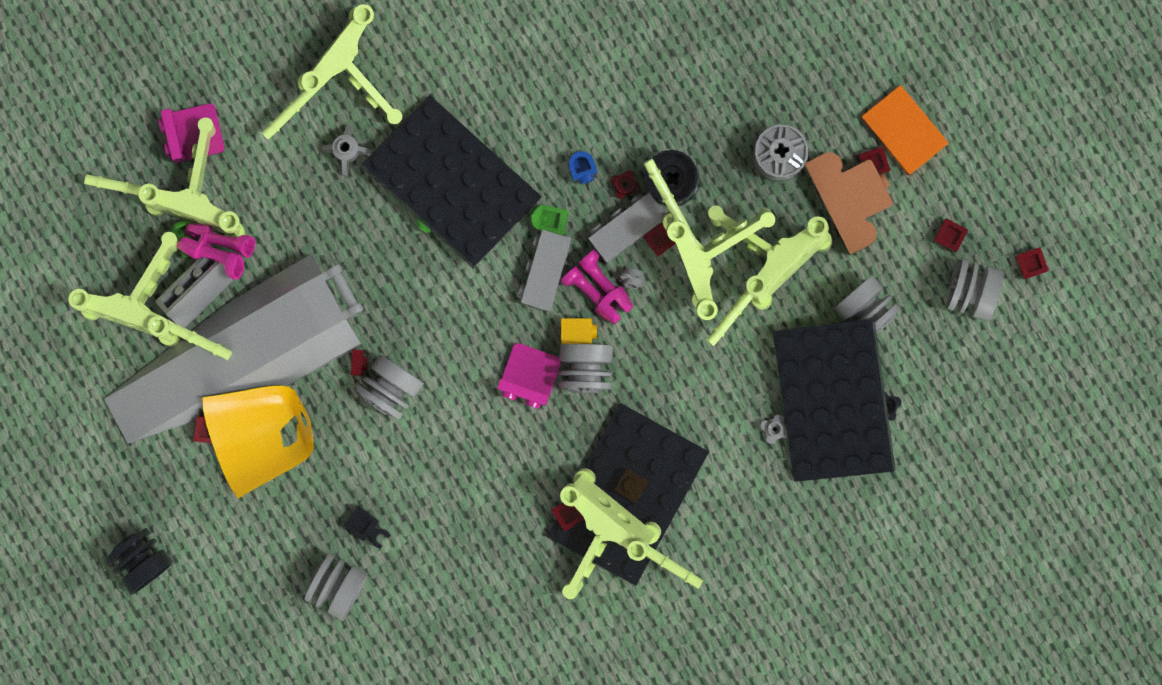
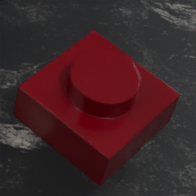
[859,147,891,175]
[933,218,968,253]
[643,222,676,257]
[1015,247,1049,280]
[351,350,369,377]
[192,415,212,444]
[551,503,584,531]

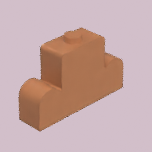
[805,152,893,255]

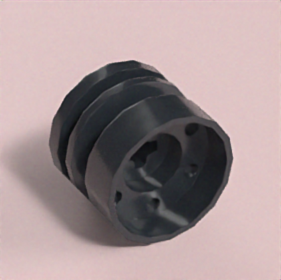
[645,150,700,206]
[104,528,174,595]

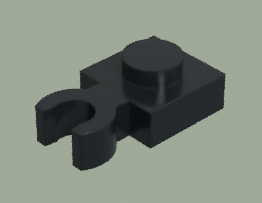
[344,506,391,549]

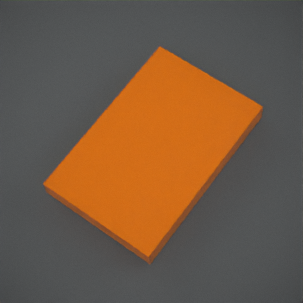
[861,85,949,176]

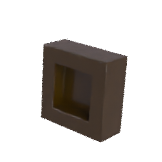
[614,469,649,503]

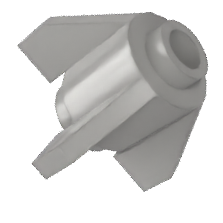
[322,125,373,176]

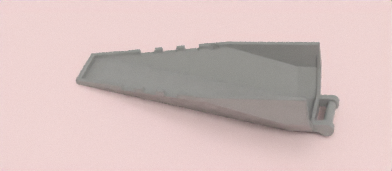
[104,254,364,444]

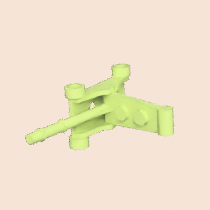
[261,4,402,140]
[84,118,245,237]
[644,159,775,320]
[706,205,832,346]
[68,232,232,360]
[560,468,704,599]

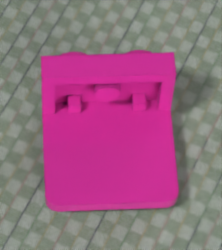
[158,104,225,164]
[497,343,561,409]

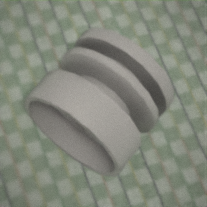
[753,124,808,182]
[946,258,1004,321]
[832,275,901,333]
[559,344,613,393]
[356,354,424,420]
[304,553,368,621]

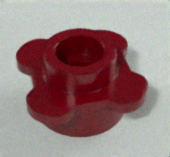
[611,170,639,199]

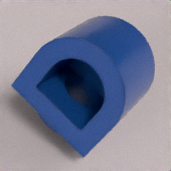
[569,151,598,185]

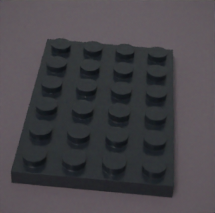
[361,95,542,269]
[773,318,896,482]
[547,403,709,586]

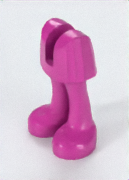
[177,223,256,280]
[560,249,633,325]

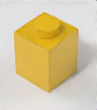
[561,318,597,344]

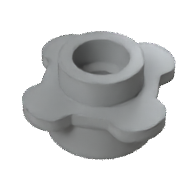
[619,268,645,289]
[760,415,788,444]

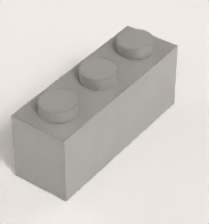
[588,193,665,264]
[518,230,572,313]
[155,257,234,328]

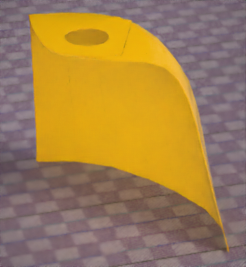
[202,385,314,499]

